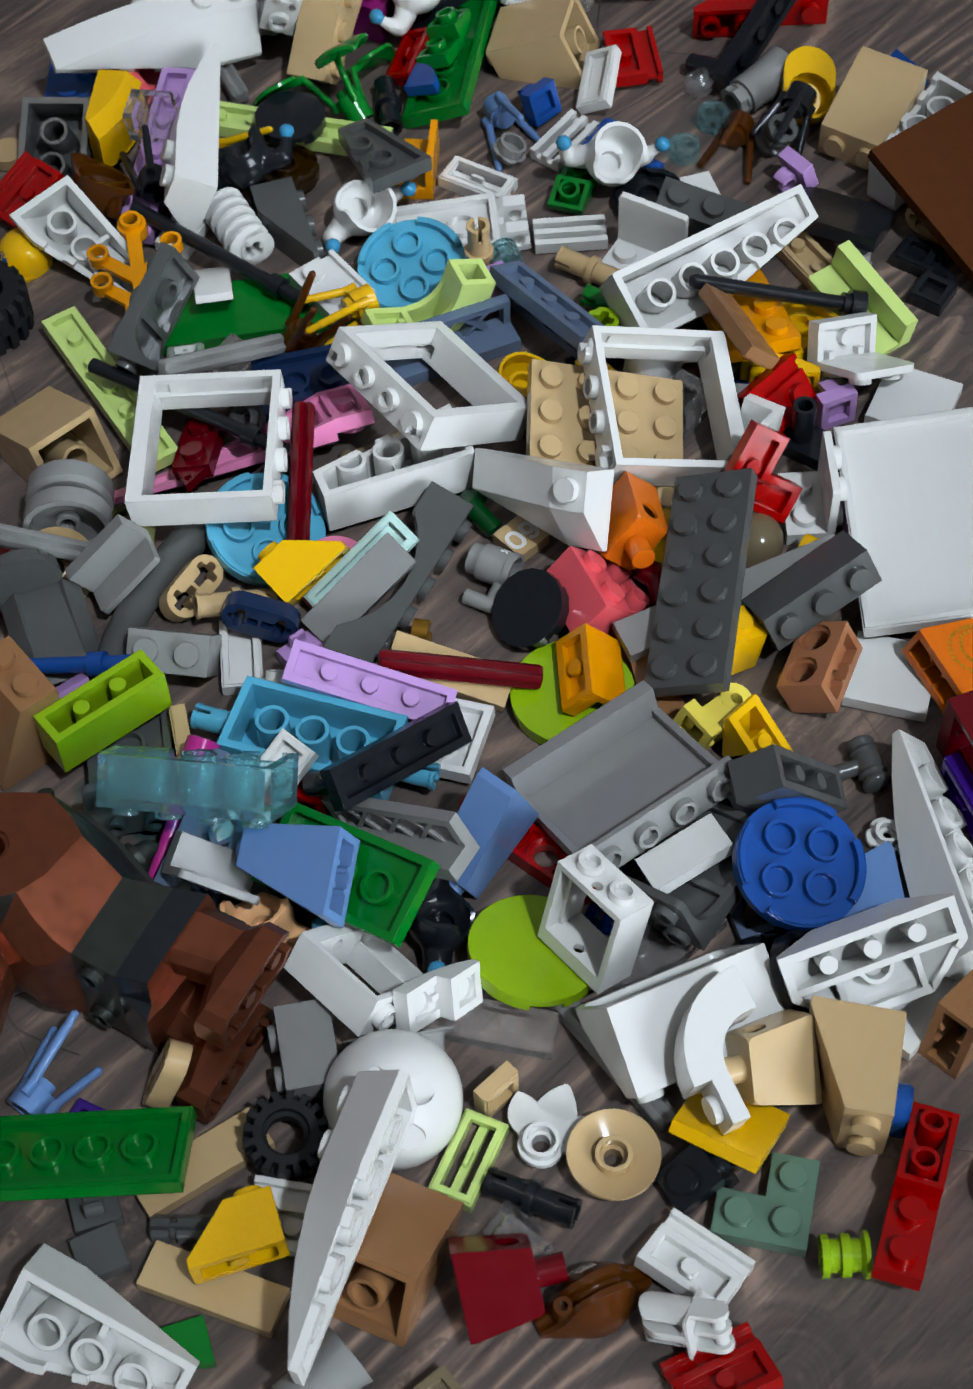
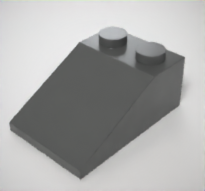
[17,97,94,180]

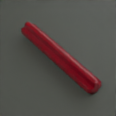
[287,401,315,540]
[377,649,544,689]

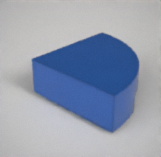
[404,63,440,97]

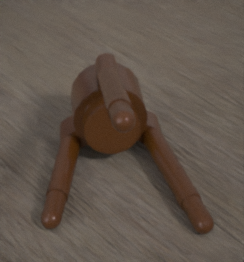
[697,109,755,185]
[282,270,352,353]

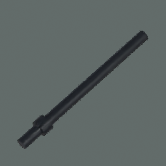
[130,201,310,309]
[88,358,290,454]

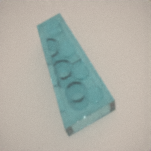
[96,745,299,829]

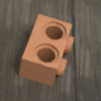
[776,621,863,713]

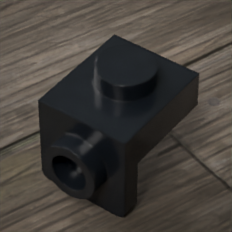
[656,1144,740,1216]

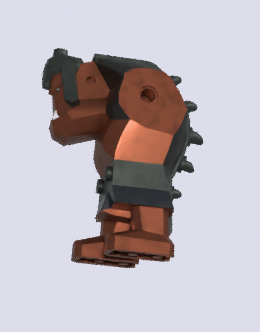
[0,788,291,1125]

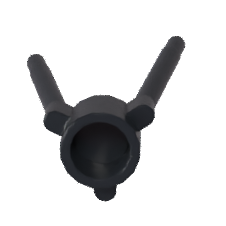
[750,80,817,155]
[119,124,165,202]

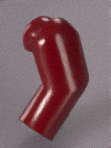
[631,560,662,607]

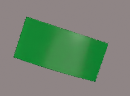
[416,7,471,69]
[547,166,598,215]

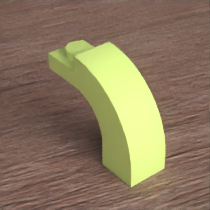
[361,258,496,332]

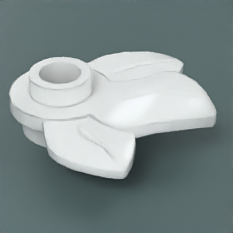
[508,1084,585,1169]

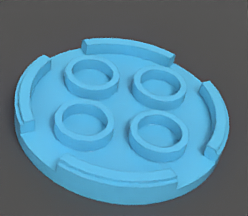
[357,216,465,308]
[205,472,326,587]

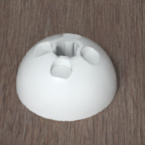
[323,1029,463,1171]

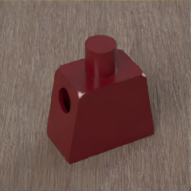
[448,1233,569,1345]

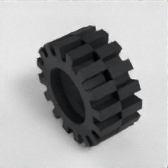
[242,1090,328,1181]

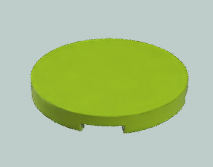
[510,641,635,745]
[467,895,592,1011]

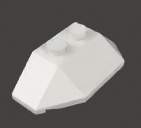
[776,893,968,1009]

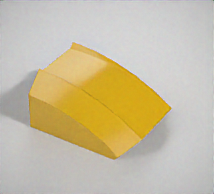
[85,69,148,167]

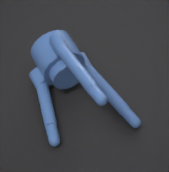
[481,91,541,172]
[7,1009,103,1115]

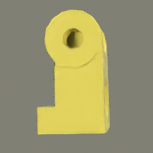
[673,683,751,750]

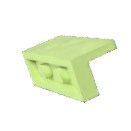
[808,240,918,355]

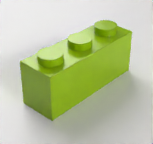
[33,649,172,773]

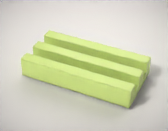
[428,1108,509,1213]

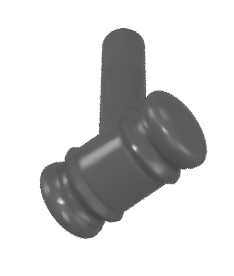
[834,735,891,793]

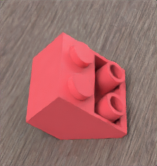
[546,546,650,639]

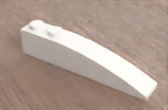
[42,0,262,73]
[159,44,221,234]
[599,184,818,329]
[892,729,973,981]
[288,1069,417,1386]

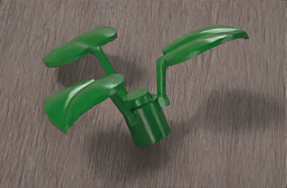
[252,33,396,122]

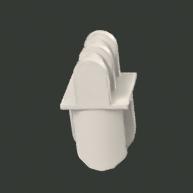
[638,1287,736,1360]

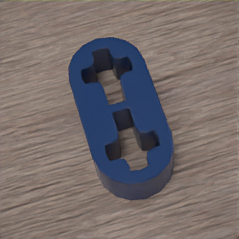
[221,590,301,643]

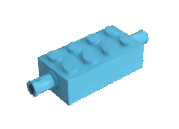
[190,675,441,800]

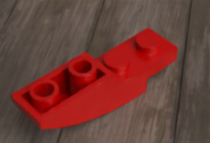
[692,0,829,39]
[871,1101,960,1292]

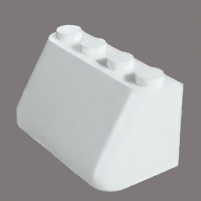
[575,943,785,1104]

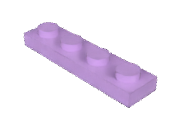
[281,639,458,722]

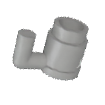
[462,542,525,614]

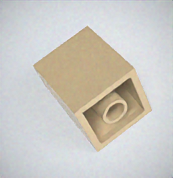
[485,0,601,90]
[818,46,928,170]
[0,386,123,481]
[809,995,907,1156]

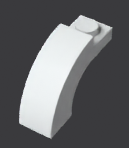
[674,964,757,1136]

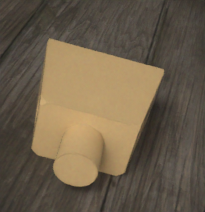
[724,1009,823,1105]

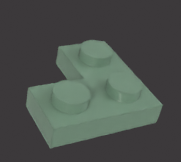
[710,1152,820,1258]

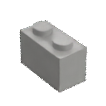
[126,626,221,678]
[267,999,338,1105]

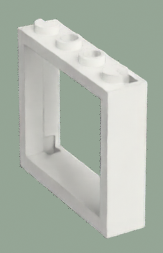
[326,321,527,451]
[577,325,744,486]
[124,369,293,527]

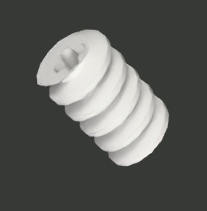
[204,187,274,265]

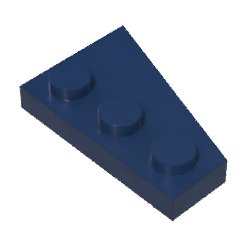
[250,344,350,423]

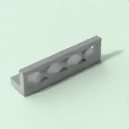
[321,796,480,882]

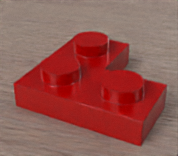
[724,419,803,524]

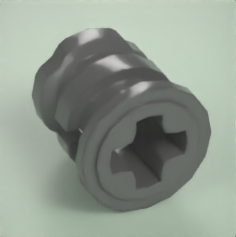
[754,112,798,156]

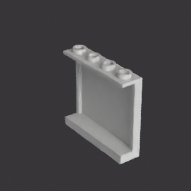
[502,680,732,869]

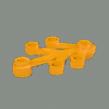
[86,210,184,312]

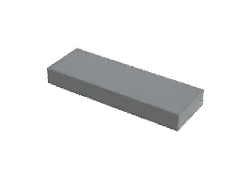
[301,532,417,644]

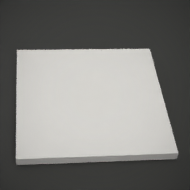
[833,407,973,638]

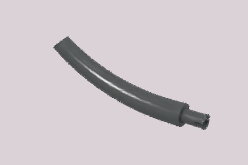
[94,462,282,678]

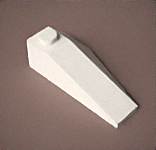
[10,175,133,293]
[472,448,614,552]
[0,1243,200,1389]

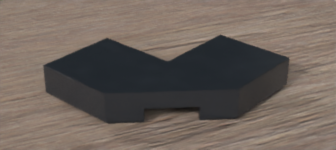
[890,234,958,317]

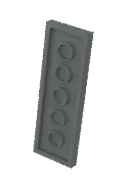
[645,468,758,697]

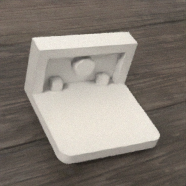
[807,312,914,386]

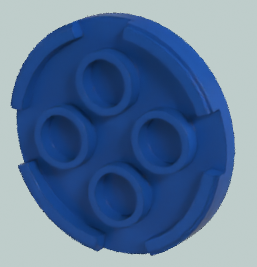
[732,796,867,932]

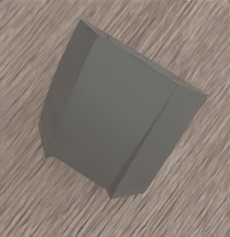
[1,579,100,685]

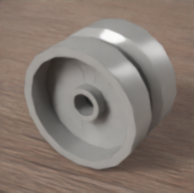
[22,459,115,542]

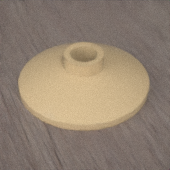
[566,1108,662,1201]

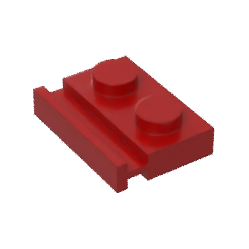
[602,26,663,88]
[0,151,64,229]
[737,353,816,433]
[659,1321,784,1389]

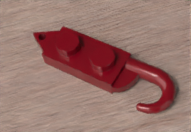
[171,411,226,492]

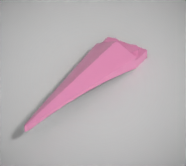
[114,384,375,505]

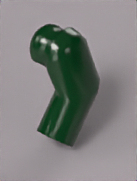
[460,487,502,537]

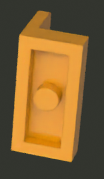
[398,119,440,200]
[555,623,625,717]

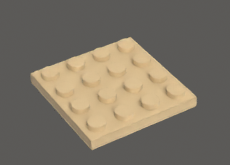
[526,359,683,508]

